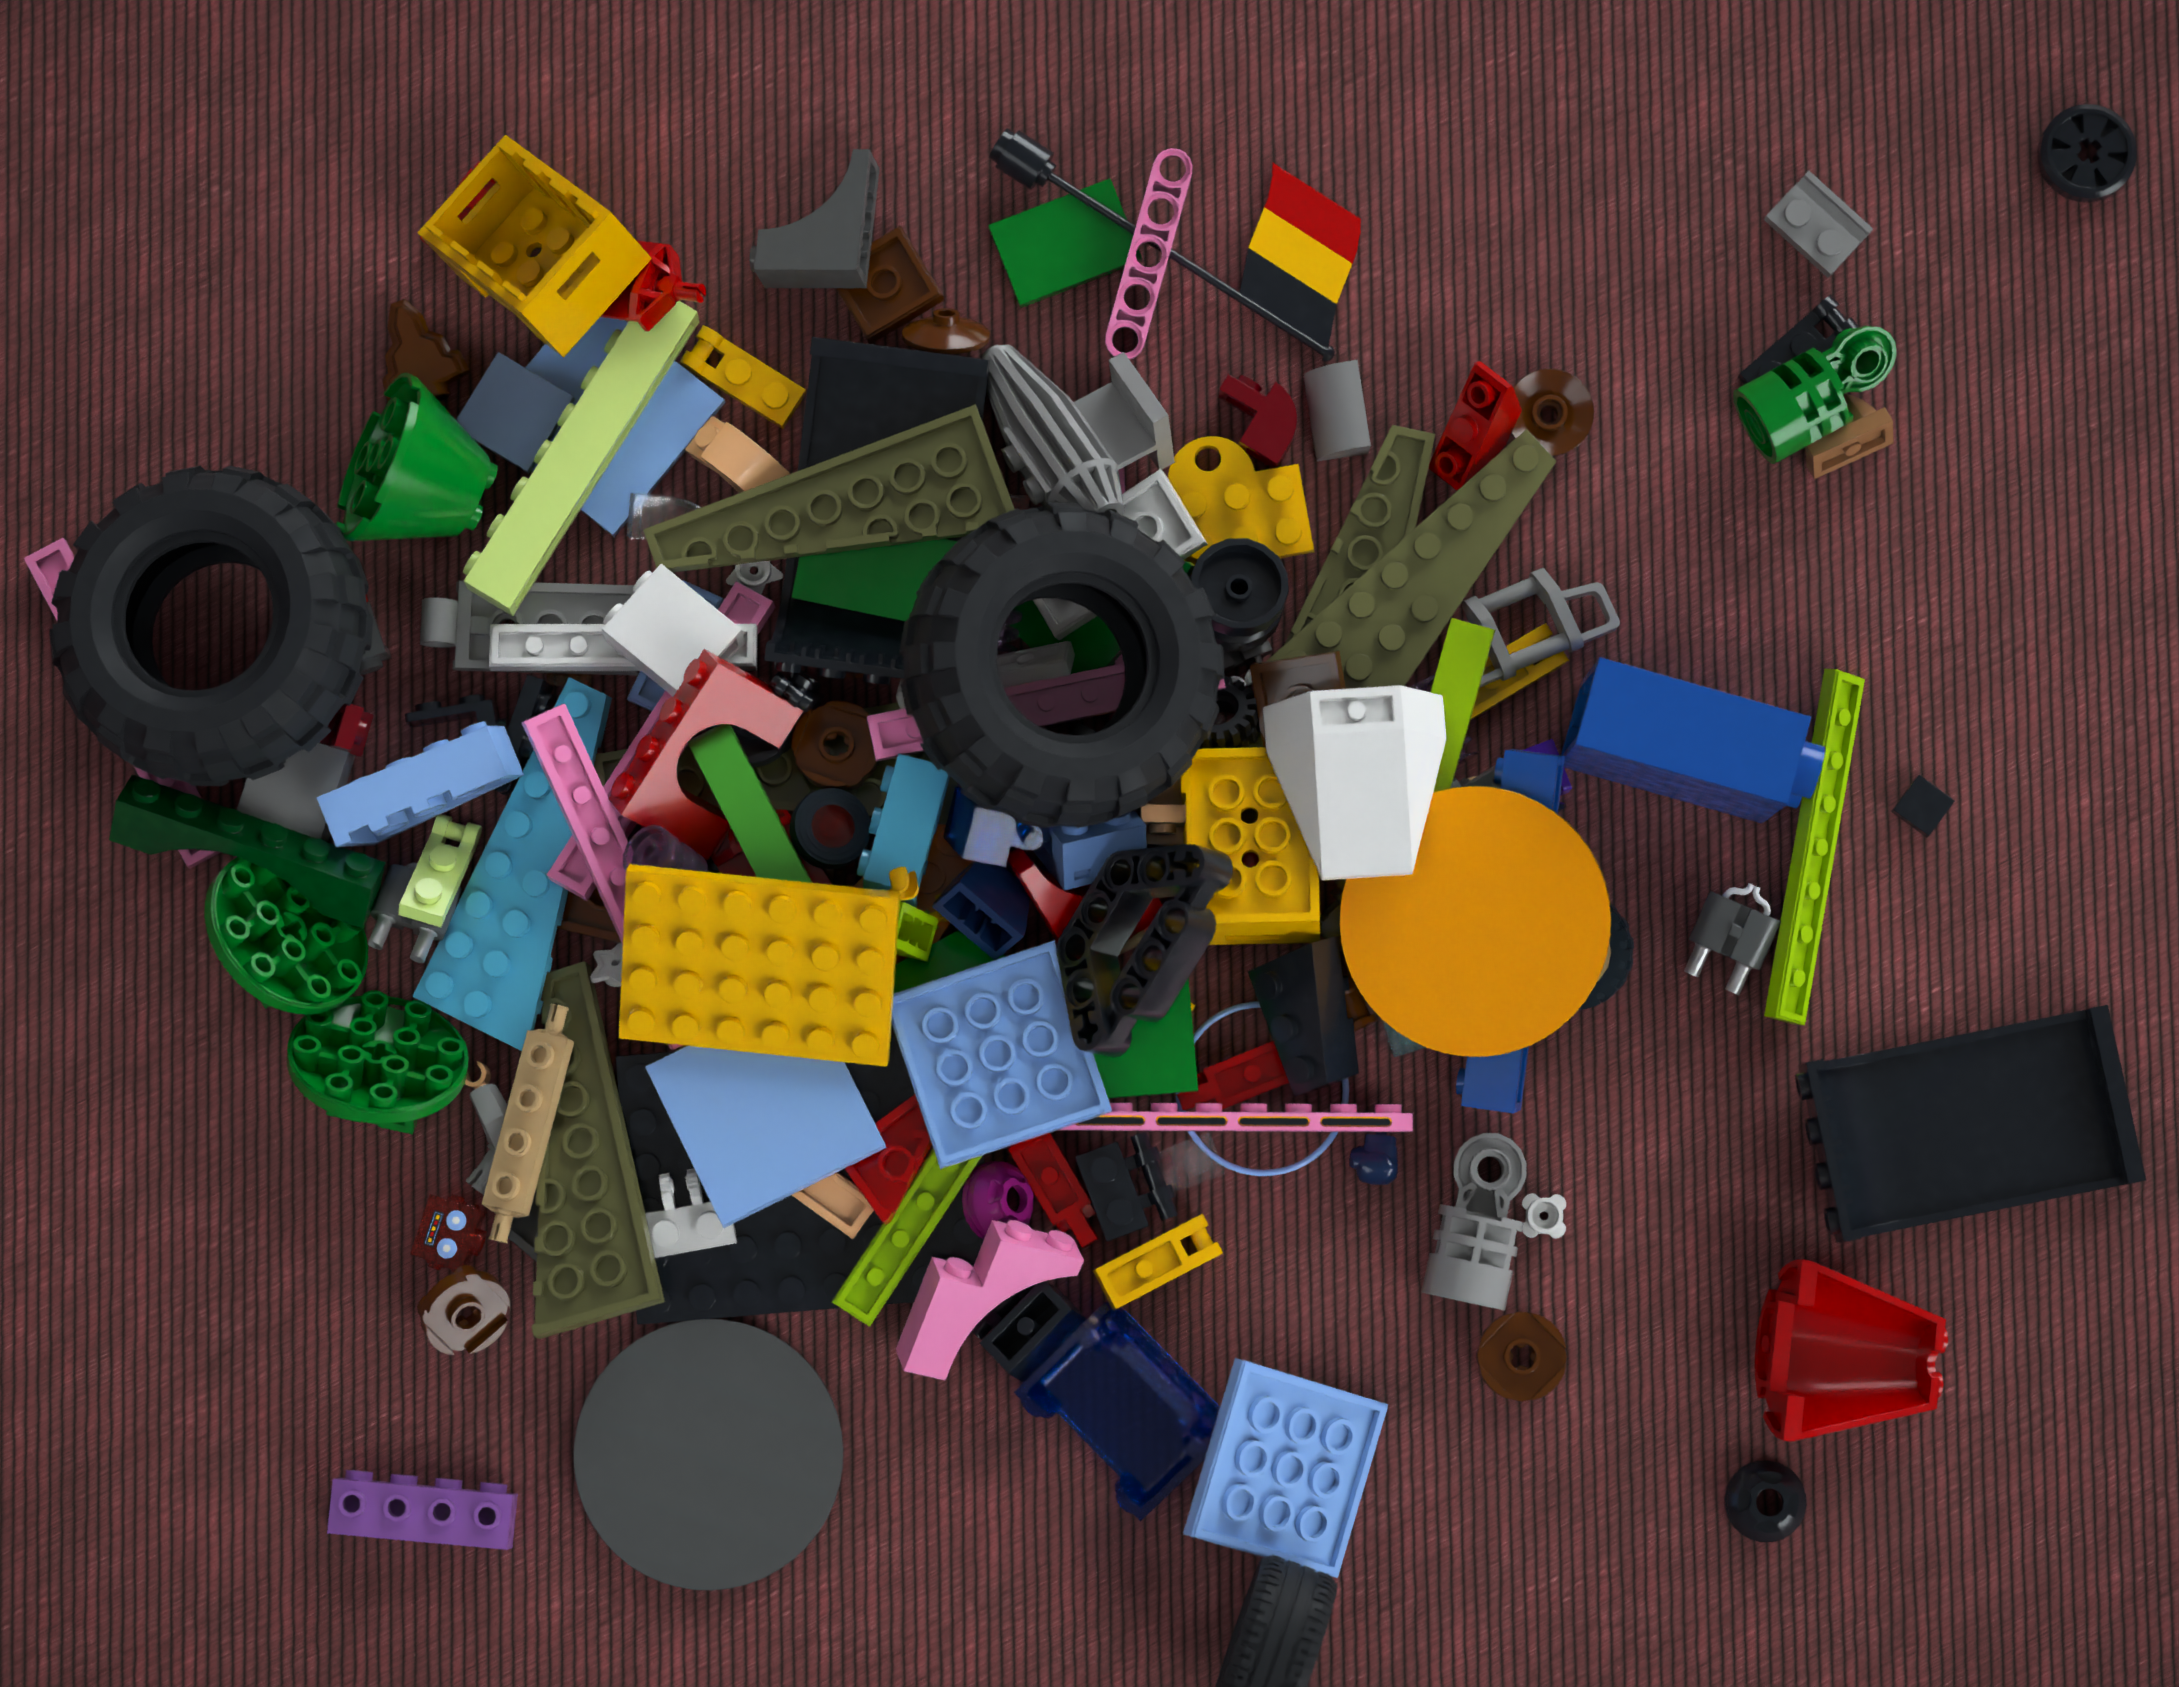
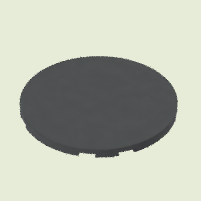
[574,1319,844,1590]

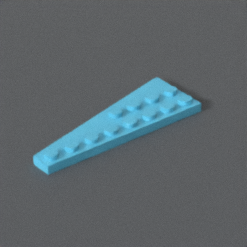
[412,677,612,1051]

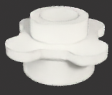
[1522,1193,1567,1238]

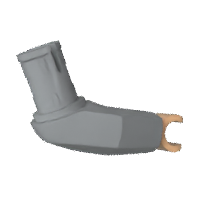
[465,1061,507,1195]

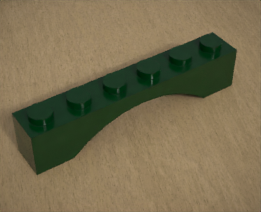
[109,774,386,928]

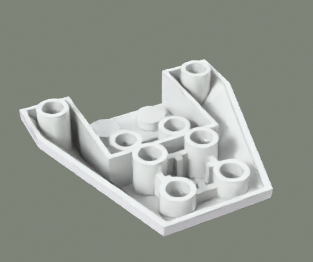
[1263,685,1446,880]

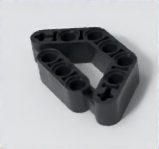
[1057,844,1233,1058]

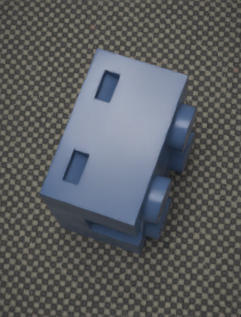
[1030,811,1147,890]

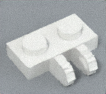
[645,1168,737,1258]

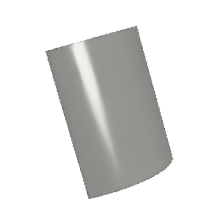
[1303,360,1371,461]

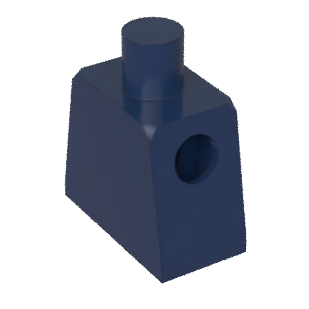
[932,852,1030,960]

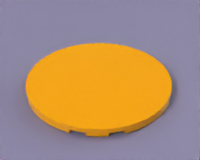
[1340,786,1611,1057]

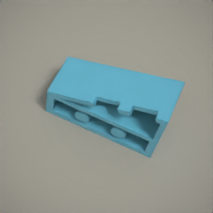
[857,753,950,908]

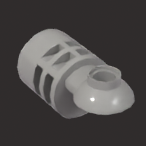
[1422,1133,1527,1311]

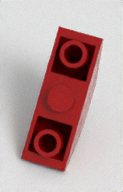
[1428,361,1522,490]

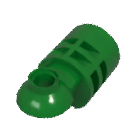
[1733,326,1897,464]

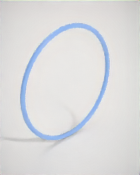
[1176,1001,1349,1176]

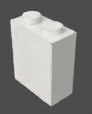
[602,564,745,696]

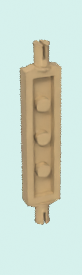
[482,1004,574,1244]

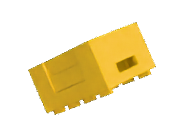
[417,135,652,358]
[1181,747,1320,945]

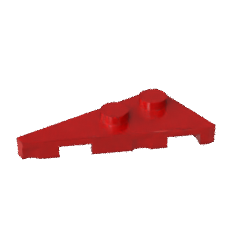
[845,1094,932,1225]

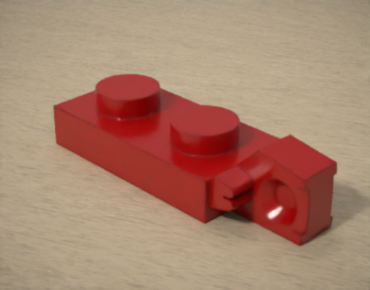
[1175,1041,1289,1111]
[1008,1132,1099,1248]

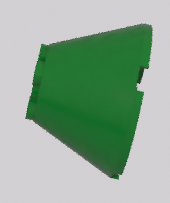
[335,372,498,541]

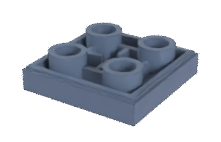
[456,352,575,474]

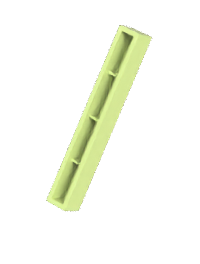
[463,301,699,616]

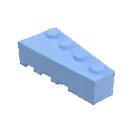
[316,721,524,847]

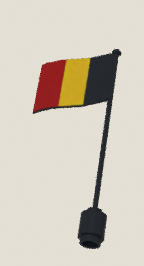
[989,128,1361,362]

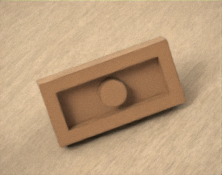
[1805,394,1893,479]

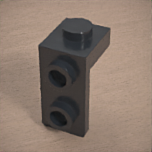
[405,694,509,731]

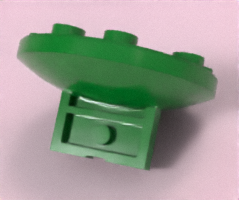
[204,857,368,1015]
[286,990,469,1135]

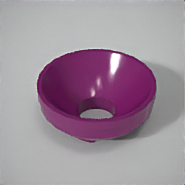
[962,1161,1034,1240]

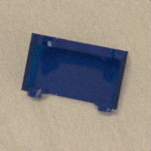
[1014,1301,1220,1522]

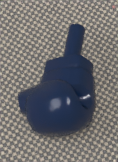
[1349,1132,1398,1185]

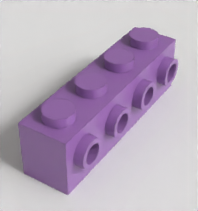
[327,1470,518,1550]

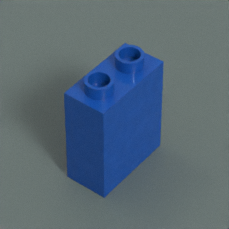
[1561,657,1825,824]

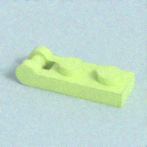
[398,814,482,928]

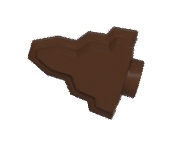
[382,299,471,402]

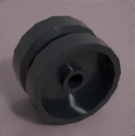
[1190,538,1289,651]

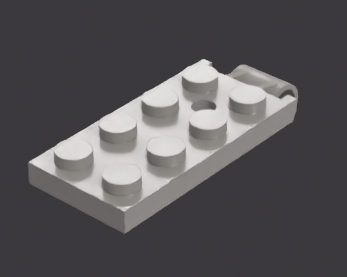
[420,581,638,676]

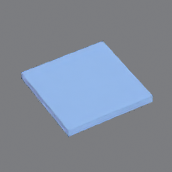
[526,317,725,538]
[892,941,1112,1169]
[645,1046,886,1228]
[1183,1358,1388,1578]

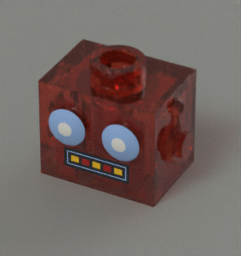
[410,1194,487,1272]

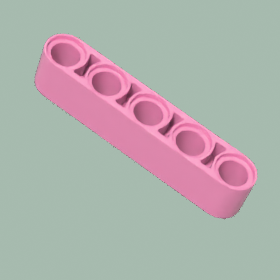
[1105,148,1193,360]

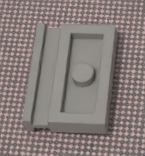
[1764,170,1873,278]

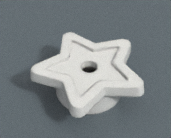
[726,561,783,594]
[590,943,623,987]

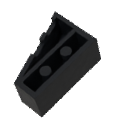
[1247,935,1359,1097]

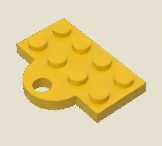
[1168,436,1314,575]

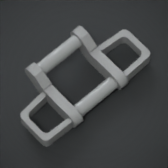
[1462,568,1620,688]

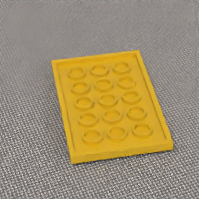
[619,864,900,1067]

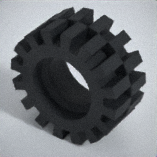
[1199,676,1261,749]

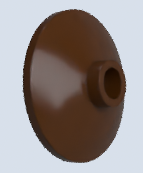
[902,308,990,354]
[1511,368,1594,456]

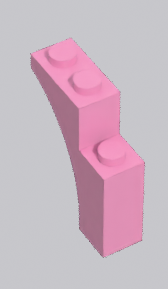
[896,1220,1084,1380]

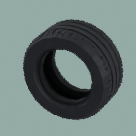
[1215,1555,1338,1687]

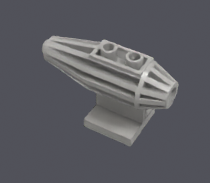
[981,345,1175,516]

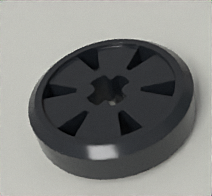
[2037,104,2137,202]

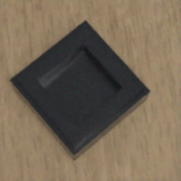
[1891,775,1955,838]

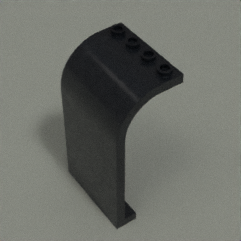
[764,337,990,685]
[1795,1005,2146,1243]

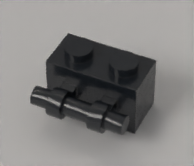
[1075,1131,1178,1242]
[972,1281,1088,1384]

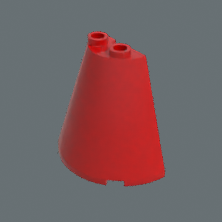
[1755,1259,1948,1442]

